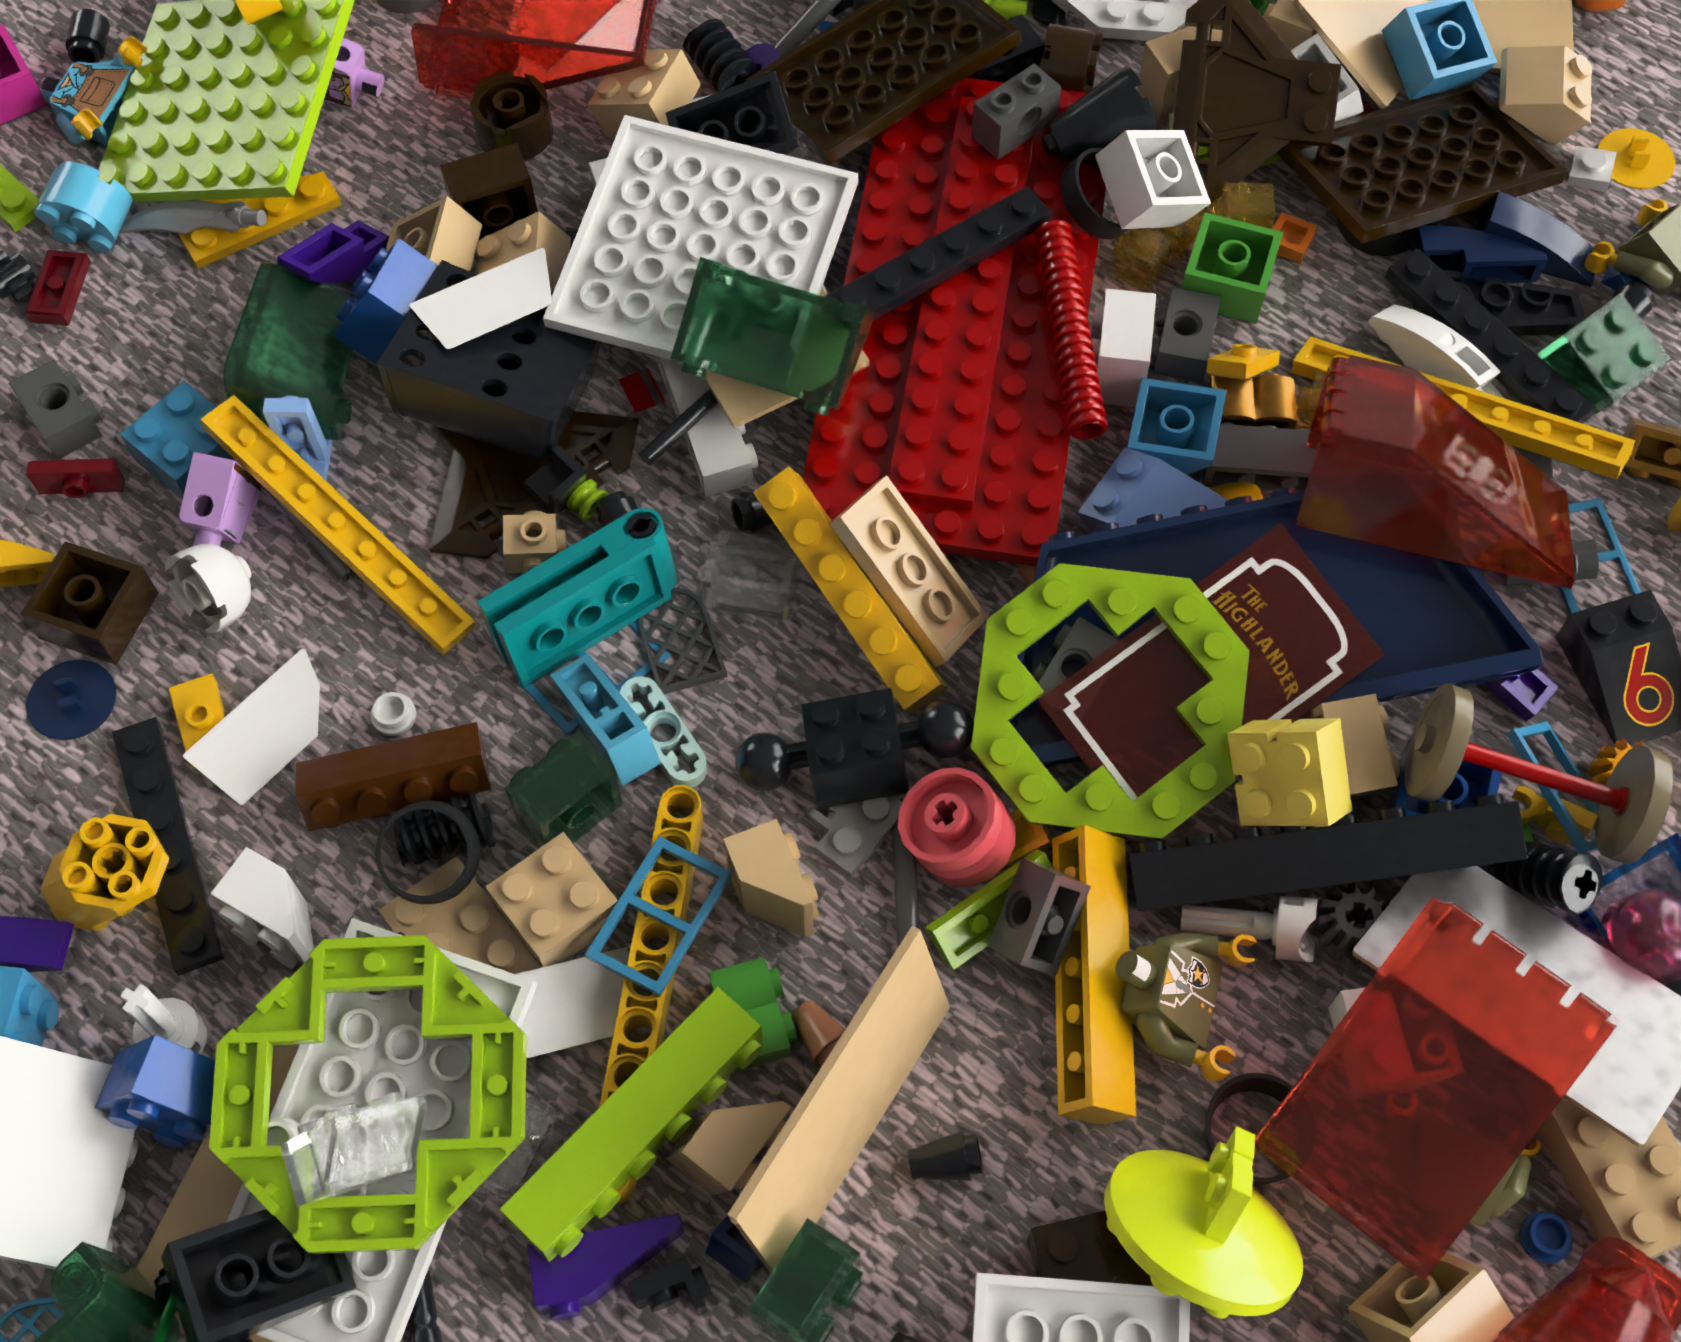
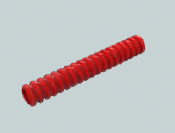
[1035,220,1108,440]

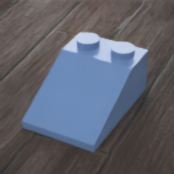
[1078,447,1228,534]

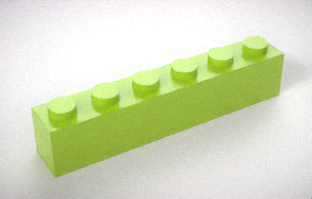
[500,987,763,1263]

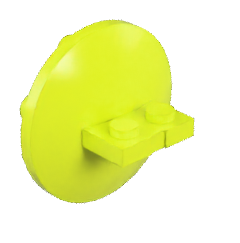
[1104,1126,1303,1319]

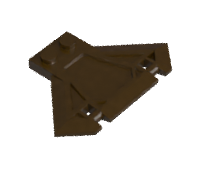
[1173,0,1341,213]
[429,411,639,559]

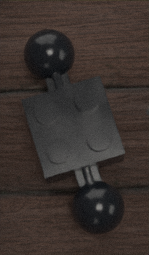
[735,688,974,809]

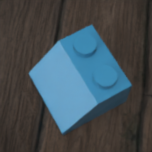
[1127,378,1226,475]

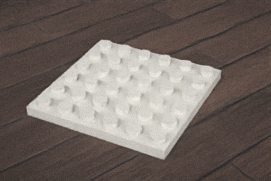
[543,115,858,390]

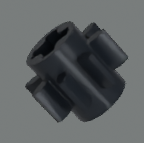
[0,250,36,301]

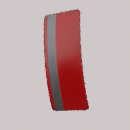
[618,368,666,413]

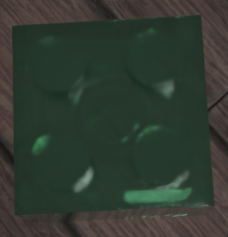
[1538,293,1672,416]
[505,730,623,848]
[749,1218,863,1342]

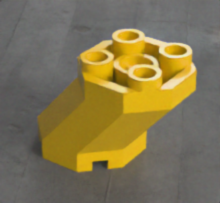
[40,814,169,932]

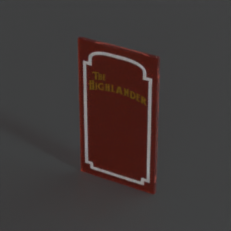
[1038,523,1385,801]

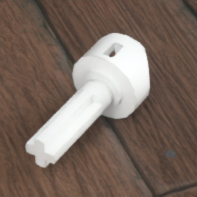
[1181,895,1318,962]
[121,984,207,1054]

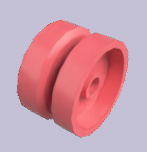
[898,767,1016,888]

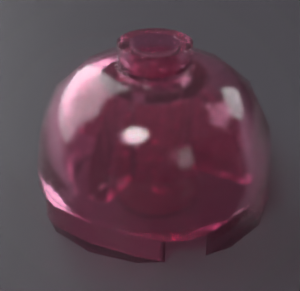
[1601,889,1681,985]

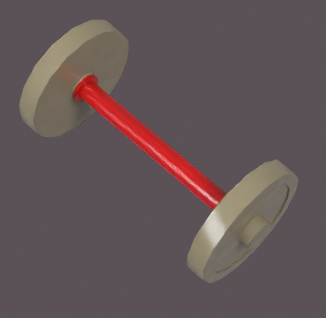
[1404,683,1673,865]

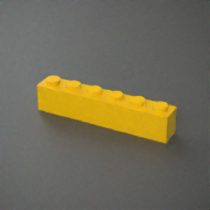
[753,466,948,713]
[1052,825,1136,1125]

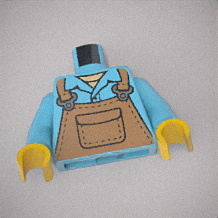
[41,36,148,146]

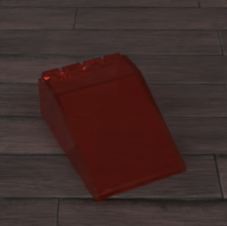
[411,0,657,99]
[1297,355,1575,589]
[1255,896,1620,1281]

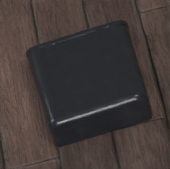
[377,260,601,461]

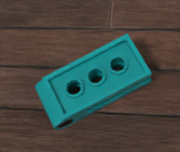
[477,508,678,688]

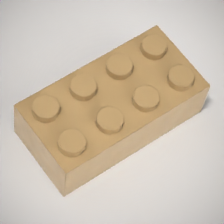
[1514,1074,1681,1274]

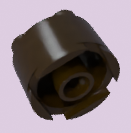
[1040,23,1103,93]
[470,71,553,160]

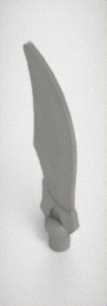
[119,200,267,235]

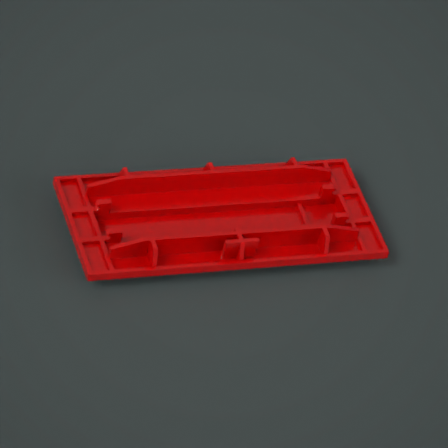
[802,78,1106,566]

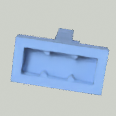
[263,396,335,481]

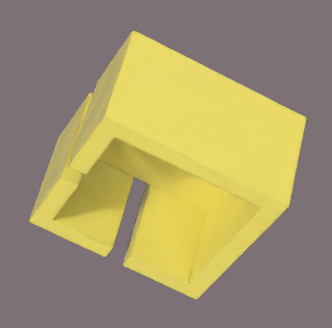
[1228,718,1352,826]

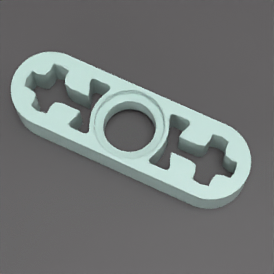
[620,676,707,787]

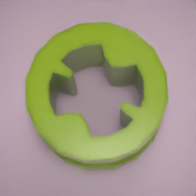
[567,479,609,522]

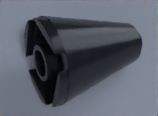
[1041,66,1158,163]

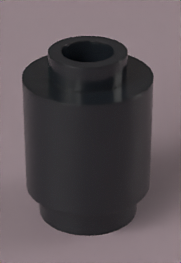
[65,9,110,63]

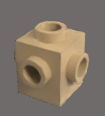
[503,511,566,573]

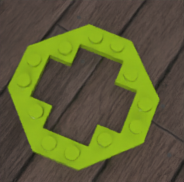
[971,563,1250,840]
[209,935,527,1254]

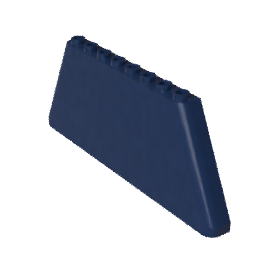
[1009,469,1544,768]

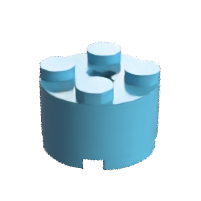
[34,161,133,253]

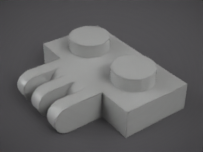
[804,795,902,879]

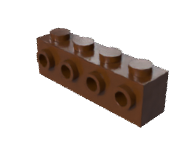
[296,722,491,832]

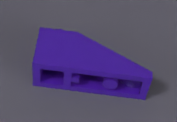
[527,1213,684,1321]

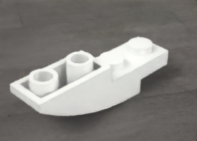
[1368,304,1505,399]

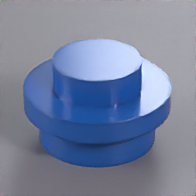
[1519,1211,1573,1264]

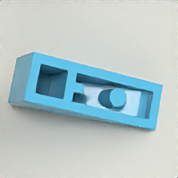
[550,653,662,786]

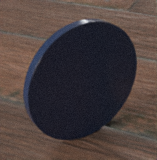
[26,660,117,740]

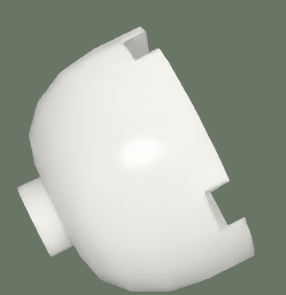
[165,544,251,634]

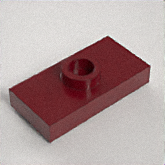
[25,250,91,326]
[26,458,125,498]

